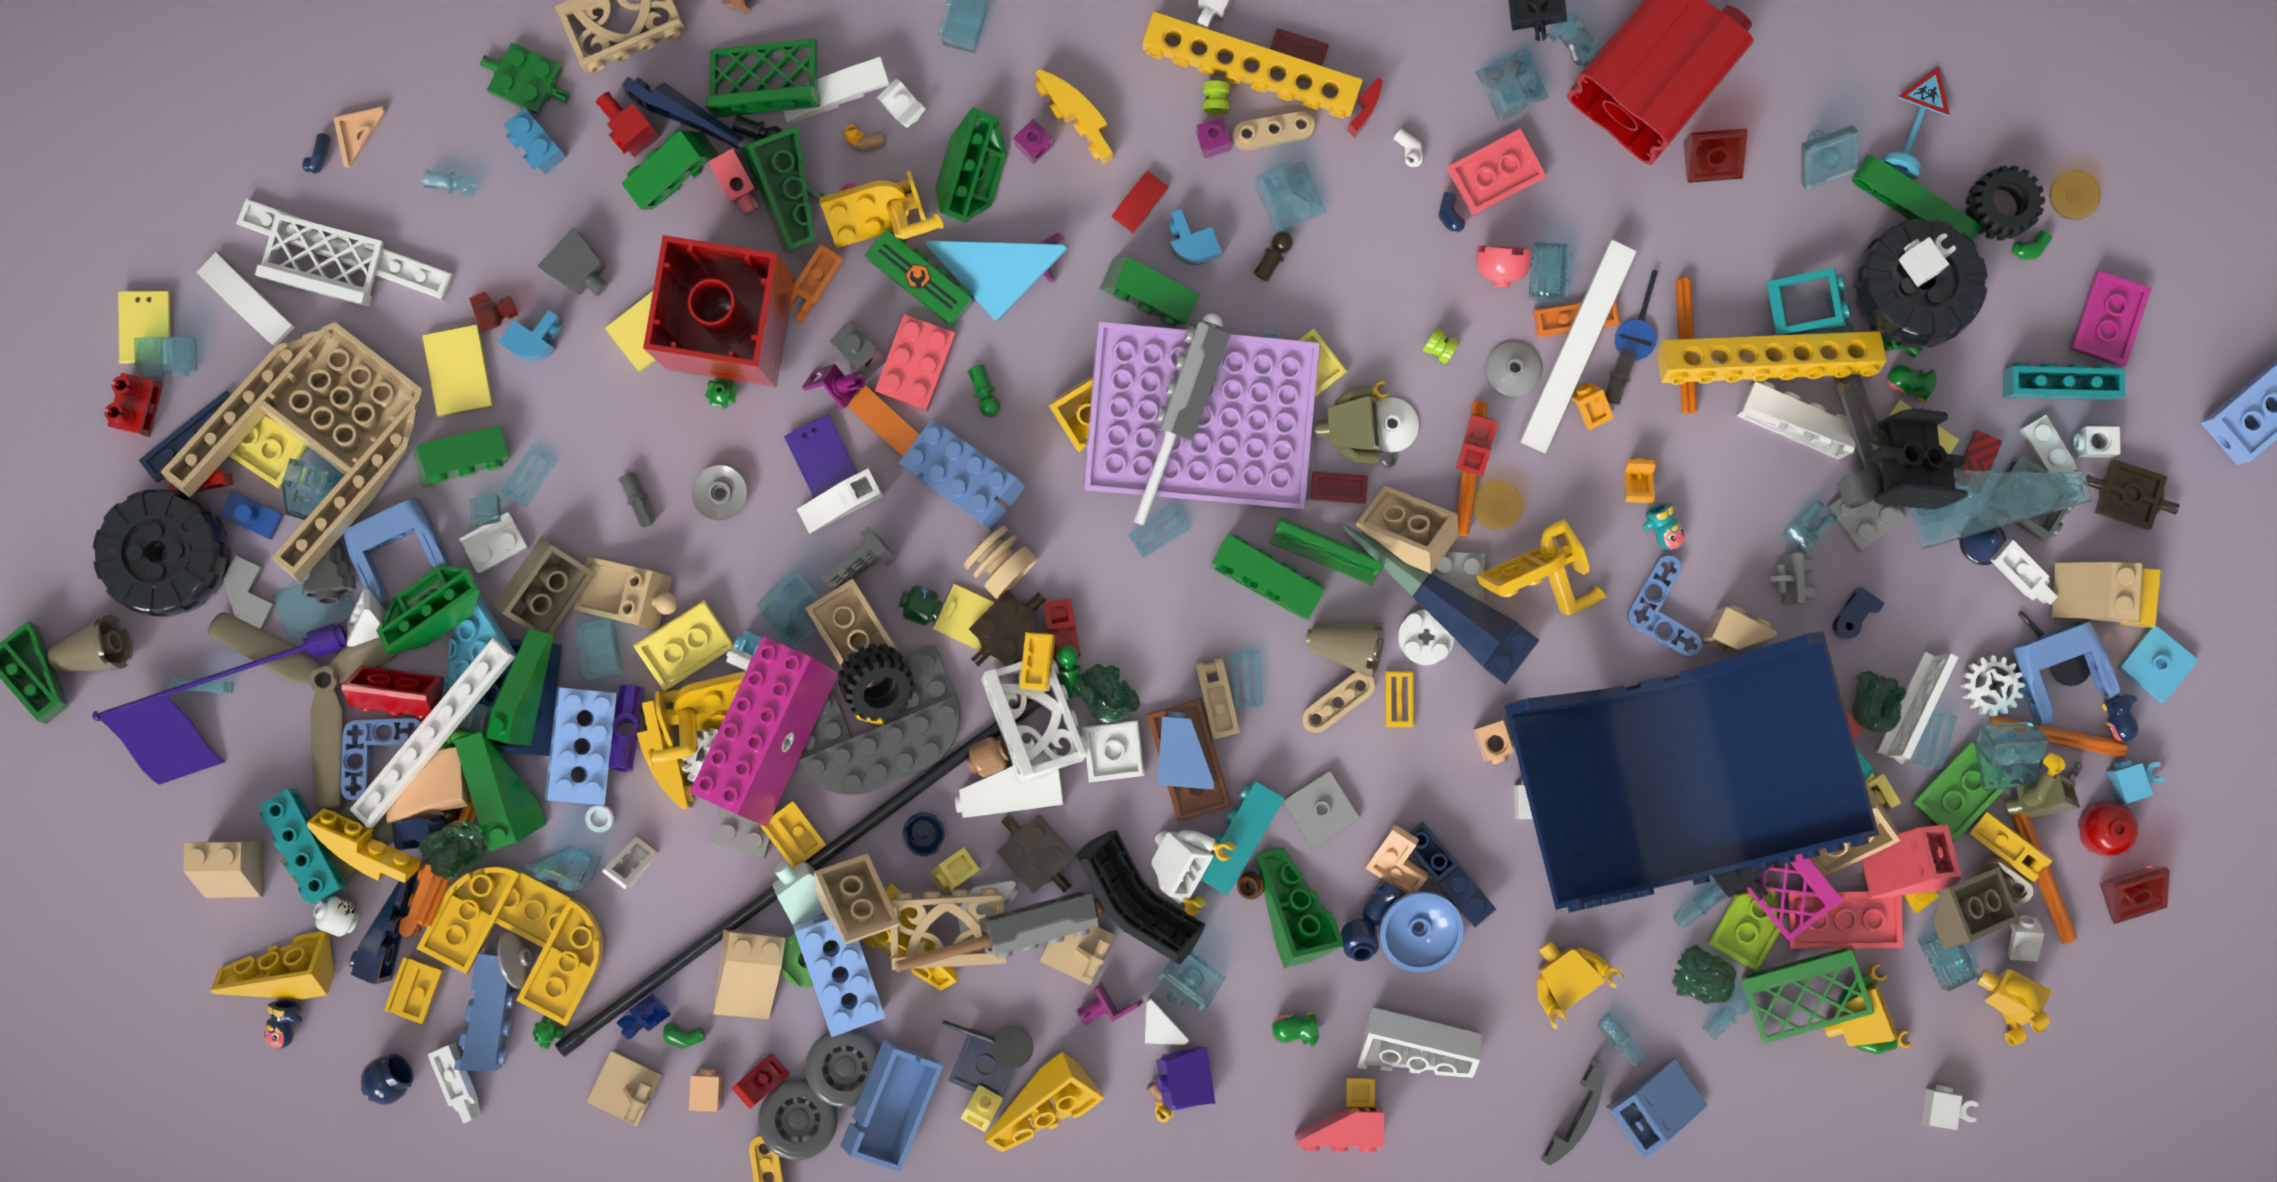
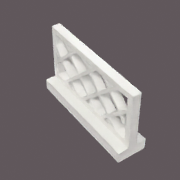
[255,213,384,307]
[1875,652,1958,764]

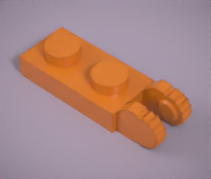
[790,244,845,323]
[399,860,440,938]

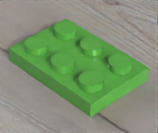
[1911,742,2013,841]

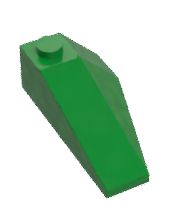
[485,629,554,745]
[1256,847,1343,968]

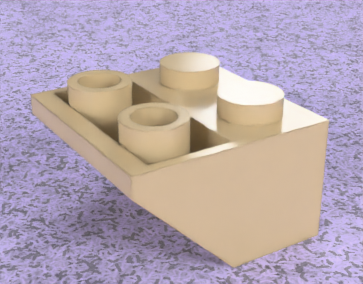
[1701,605,1778,652]

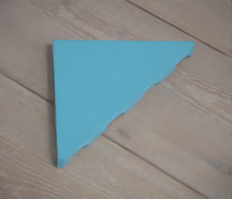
[925,240,1069,321]
[442,594,516,698]

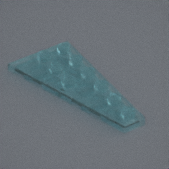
[1910,470,2092,549]

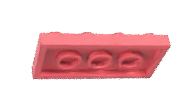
[1786,891,1903,949]

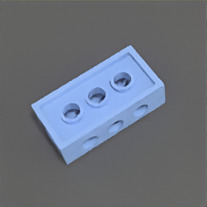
[2201,358,2277,465]
[545,687,617,805]
[793,914,885,1037]

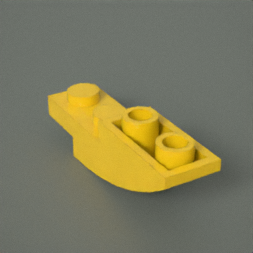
[1034,69,1113,164]
[637,701,695,809]
[307,808,421,883]

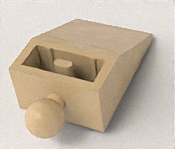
[573,556,678,630]

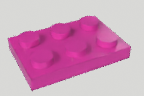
[2070,270,2151,367]

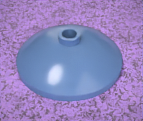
[1379,891,1464,973]

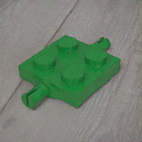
[480,42,570,116]

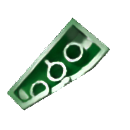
[454,730,547,851]

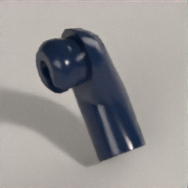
[302,133,331,174]
[1438,192,1465,232]

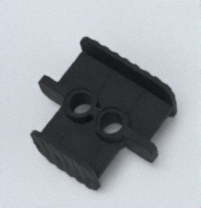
[1868,408,1968,510]

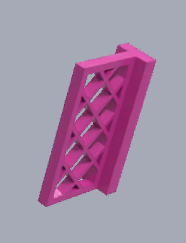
[1746,854,1843,941]

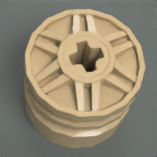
[964,525,1038,600]

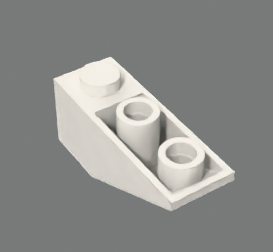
[797,469,884,534]

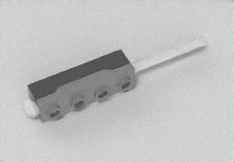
[1134,313,1231,526]

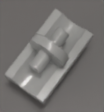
[1770,553,1815,605]

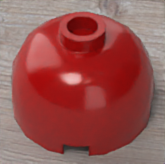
[2078,801,2139,856]

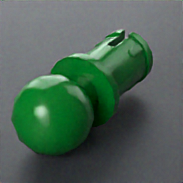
[967,364,1001,417]
[1056,644,1082,698]

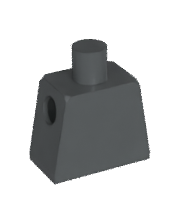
[537,228,608,296]
[830,322,886,380]

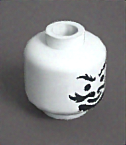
[313,895,359,937]

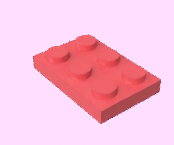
[1447,128,1547,217]
[875,314,956,411]

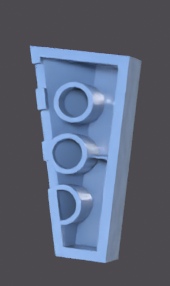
[454,952,516,1071]

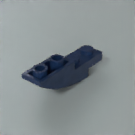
[1409,822,1497,928]

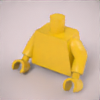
[1536,940,1624,1029]
[1976,969,2052,1046]

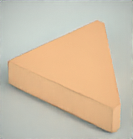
[333,106,386,168]

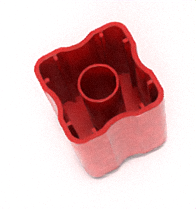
[1567,0,1754,165]

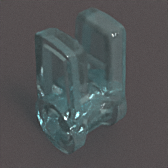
[1781,500,1838,555]

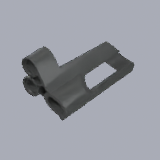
[1833,375,1891,509]

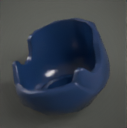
[902,812,945,857]

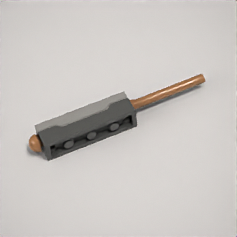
[895,891,1104,972]

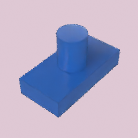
[219,491,284,540]

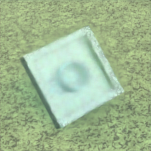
[1801,125,1858,190]
[1157,952,1226,1014]

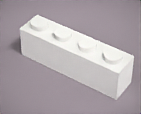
[1737,381,1856,460]
[1357,1007,1482,1078]

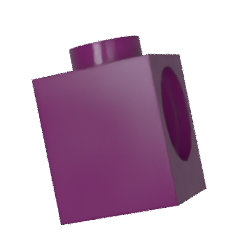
[1196,117,1231,158]
[1013,119,1053,164]

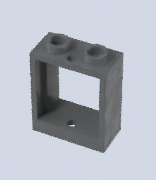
[1985,455,2079,540]

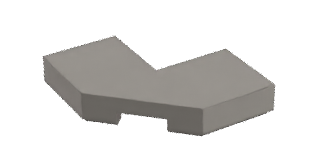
[223,555,276,629]

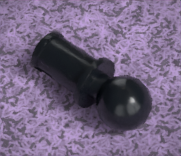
[732,115,783,142]

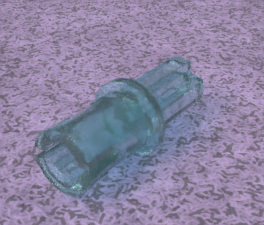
[1673,883,1727,928]
[1597,1014,1645,1067]

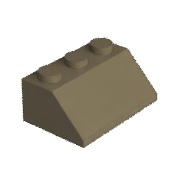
[493,536,595,634]
[1933,867,2020,949]

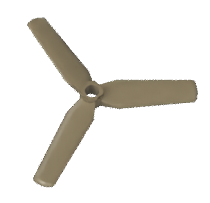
[208,612,402,810]

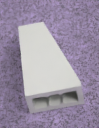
[955,749,1064,818]

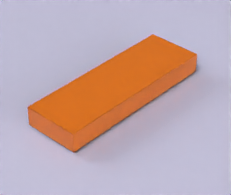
[1533,298,1620,338]
[848,385,919,457]

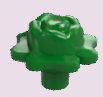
[705,378,738,409]
[533,1015,563,1049]

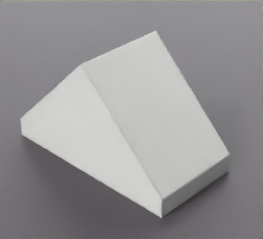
[346,589,386,647]
[603,836,658,889]
[1145,997,1189,1045]

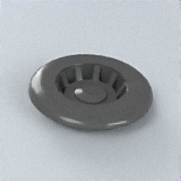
[805,1029,880,1108]
[758,1080,838,1160]

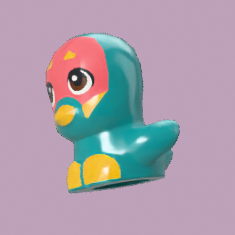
[1643,503,1685,550]

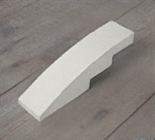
[783,57,889,124]
[197,252,295,347]

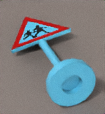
[1883,66,1950,179]

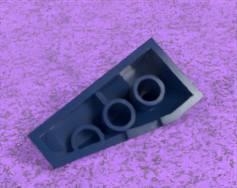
[350,871,418,985]

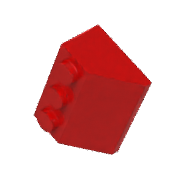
[342,665,443,719]

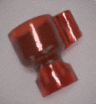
[469,291,519,333]

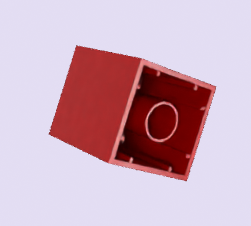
[643,235,795,387]

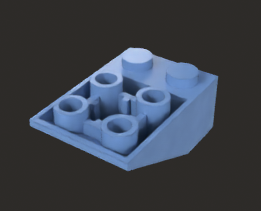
[1606,1058,1708,1158]

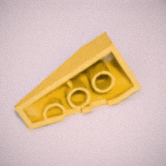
[984,1052,1104,1152]

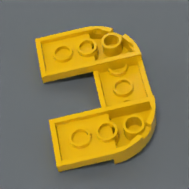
[416,866,603,1026]

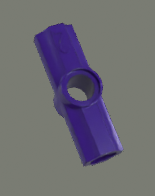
[608,684,645,772]

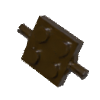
[2084,459,2180,530]
[969,590,1048,667]
[996,814,1076,894]

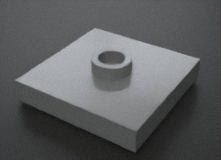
[1283,771,1360,848]

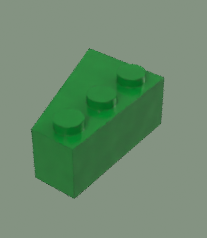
[621,130,719,210]
[1099,257,1200,327]
[414,425,509,487]
[0,621,69,724]

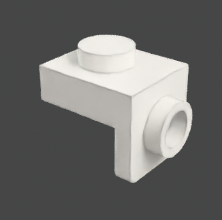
[2007,915,2044,961]

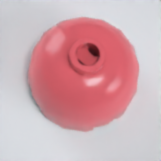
[1476,245,1533,287]

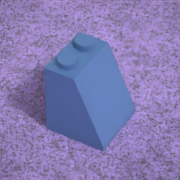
[1157,712,1214,790]

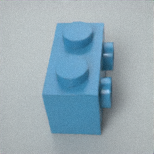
[504,108,567,174]

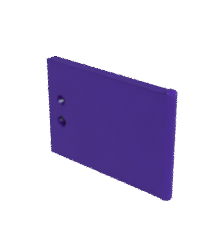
[784,414,858,499]

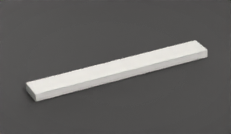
[236,198,454,300]
[1519,240,1637,453]
[350,637,516,829]

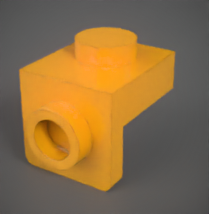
[1623,458,1656,503]

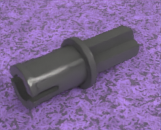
[618,472,656,527]

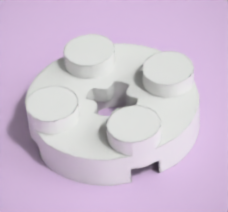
[1398,609,1454,665]

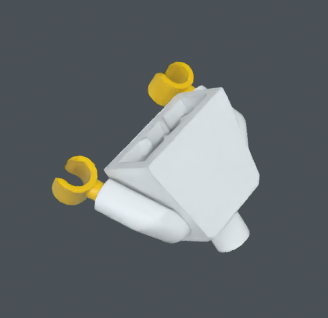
[1152,830,1236,915]

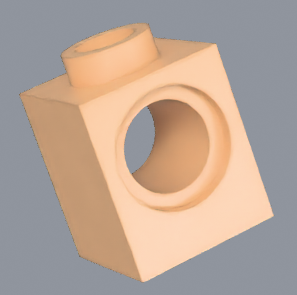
[1473,720,1514,765]
[689,1068,723,1111]

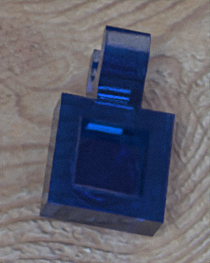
[617,993,671,1039]

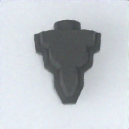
[302,540,356,605]

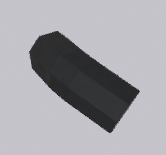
[1076,830,1206,965]

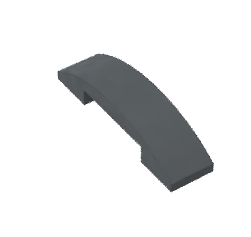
[1541,1059,1603,1165]

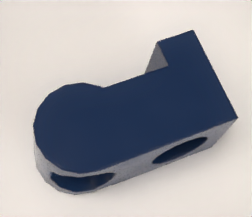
[1832,587,1885,639]
[392,816,446,850]

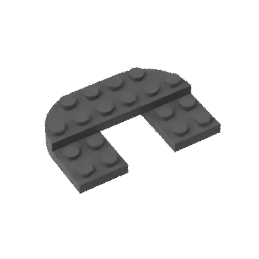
[799,645,960,795]

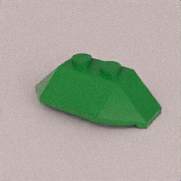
[935,107,1007,223]
[376,565,480,654]

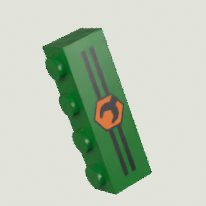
[865,229,973,328]

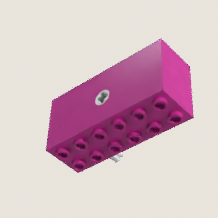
[689,636,838,827]

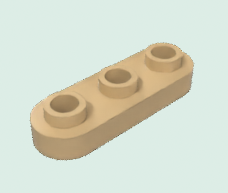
[1233,112,1315,150]
[1302,672,1375,733]

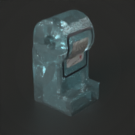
[1547,11,1599,66]

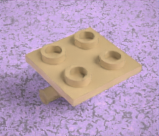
[1040,927,1114,985]
[587,1051,663,1126]

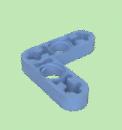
[1626,555,1702,657]
[341,718,422,802]

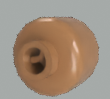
[966,737,1010,778]

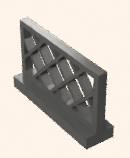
[820,527,896,590]

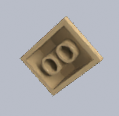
[1356,485,1459,574]
[2052,562,2144,623]
[805,578,900,666]
[1810,785,1900,877]
[814,853,900,945]
[712,929,785,1019]

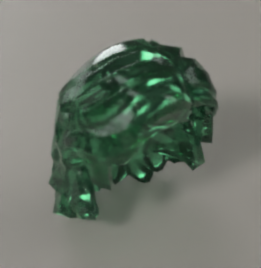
[1075,664,1140,724]
[1852,671,1907,733]
[419,821,487,880]
[1672,945,1736,1004]

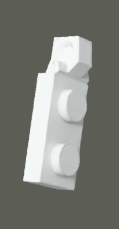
[2019,415,2081,487]
[1990,539,2058,605]
[428,1043,482,1124]

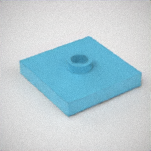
[2117,626,2199,703]

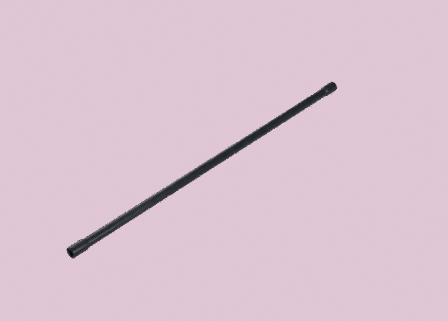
[555,698,1041,1057]

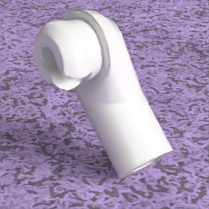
[1394,128,1423,167]

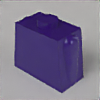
[1156,1046,1216,1110]

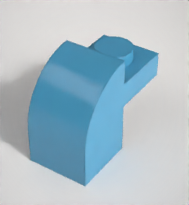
[1168,209,1222,265]
[498,310,563,361]

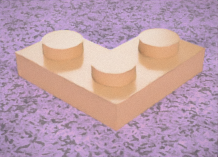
[1365,825,1429,894]

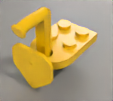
[819,170,944,249]
[1476,519,1606,616]
[647,671,746,766]

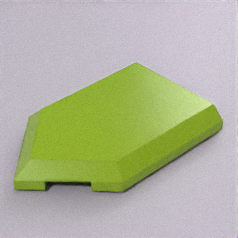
[1708,885,1785,972]

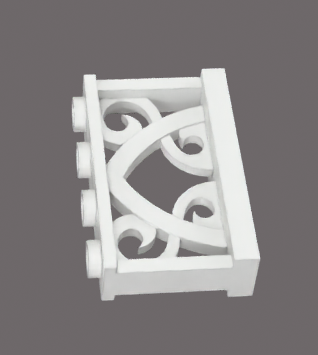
[981,659,1088,783]

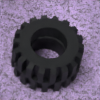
[1966,165,2045,240]
[837,643,915,721]

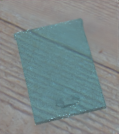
[272,583,355,643]

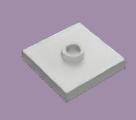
[1082,720,1145,783]

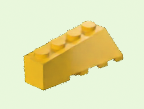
[1047,375,1093,453]

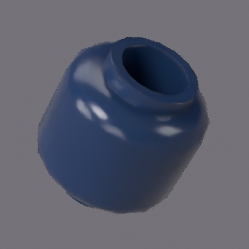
[1341,919,1379,961]

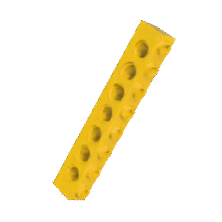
[1143,11,1363,118]
[1656,331,1887,385]

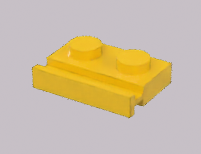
[759,800,826,868]
[384,956,444,1024]

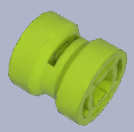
[1202,80,1230,114]
[1422,327,1460,365]

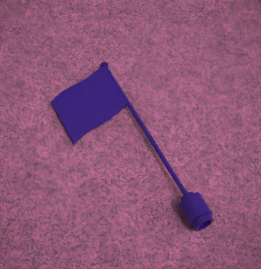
[92,623,347,785]

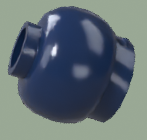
[361,1054,414,1105]

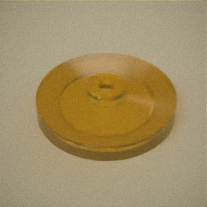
[2049,170,2101,220]
[1473,480,1523,531]

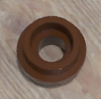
[1237,871,1265,900]

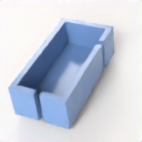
[899,419,1025,531]
[840,1040,944,1172]

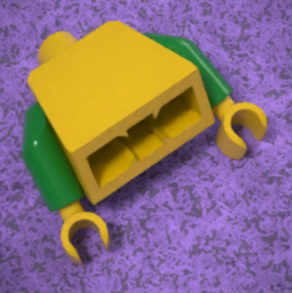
[1824,964,1911,1054]

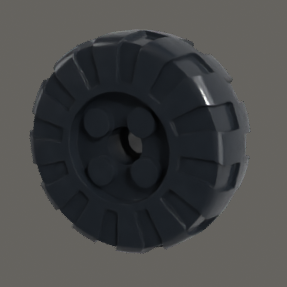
[1853,218,1988,349]
[93,489,231,617]

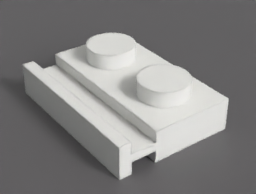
[459,512,529,575]

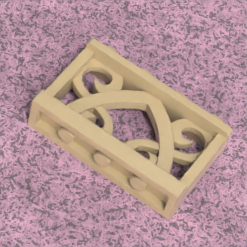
[554,0,686,73]
[889,888,1006,970]

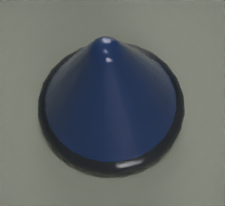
[1959,519,2006,565]

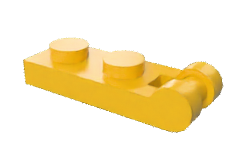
[1969,811,2053,882]

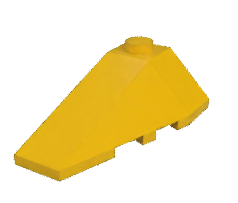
[861,883,959,991]
[210,931,335,999]

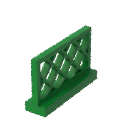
[705,38,820,118]
[1270,517,1384,586]
[1741,945,1874,1044]

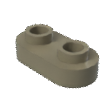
[1981,857,2034,903]

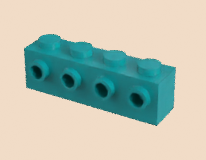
[2003,362,2125,401]
[1200,781,1285,896]
[258,789,348,905]

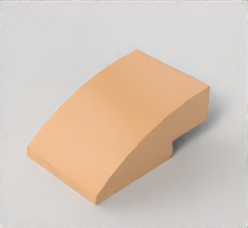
[386,747,469,823]

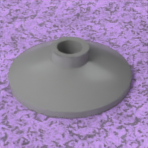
[1486,342,1541,397]
[691,465,747,521]
[497,932,532,989]

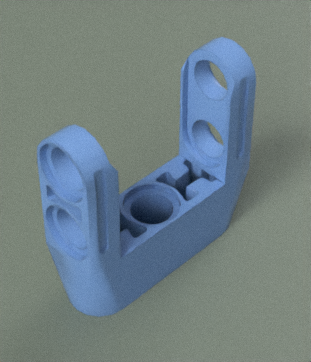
[343,498,452,605]
[2013,620,2121,726]

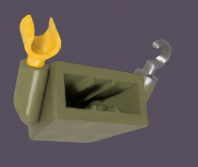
[1314,381,1397,468]
[2005,753,2082,818]

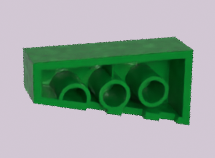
[742,125,815,252]
[1210,534,1325,621]

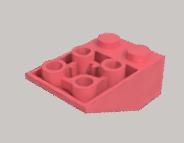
[1861,824,1962,899]
[1294,1106,1384,1152]

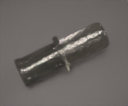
[1605,349,1636,405]

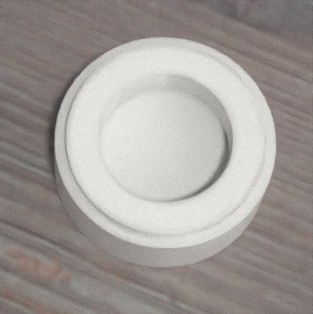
[585,805,615,833]

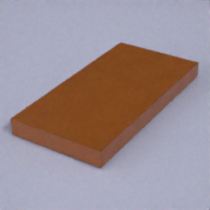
[1147,699,1231,822]

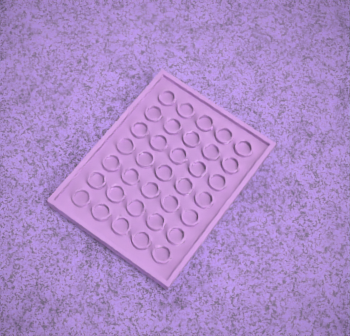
[1083,322,1320,509]

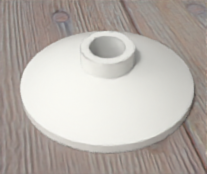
[1377,398,1419,453]

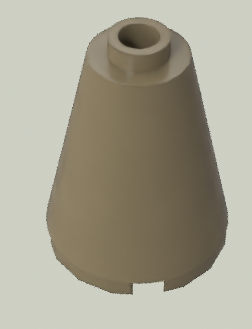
[47,615,133,672]
[1305,622,1385,677]

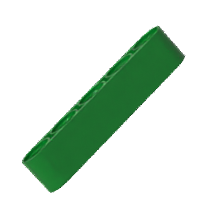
[1851,155,1981,241]

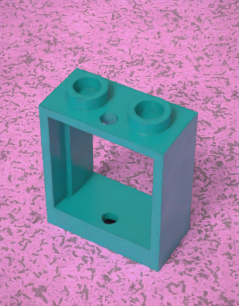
[1767,267,1850,335]

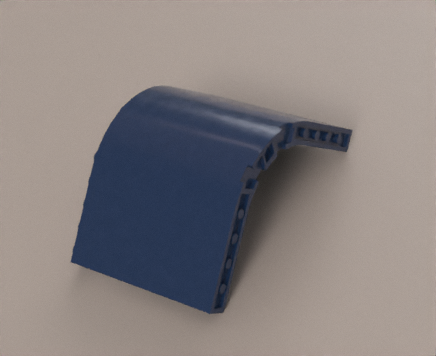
[1504,632,1879,913]

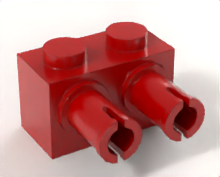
[596,91,660,158]
[104,373,163,437]

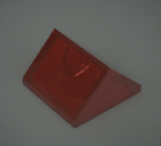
[1683,128,1748,183]
[2099,866,2170,924]

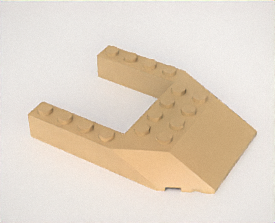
[161,322,423,583]

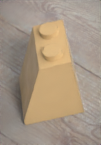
[183,841,263,898]

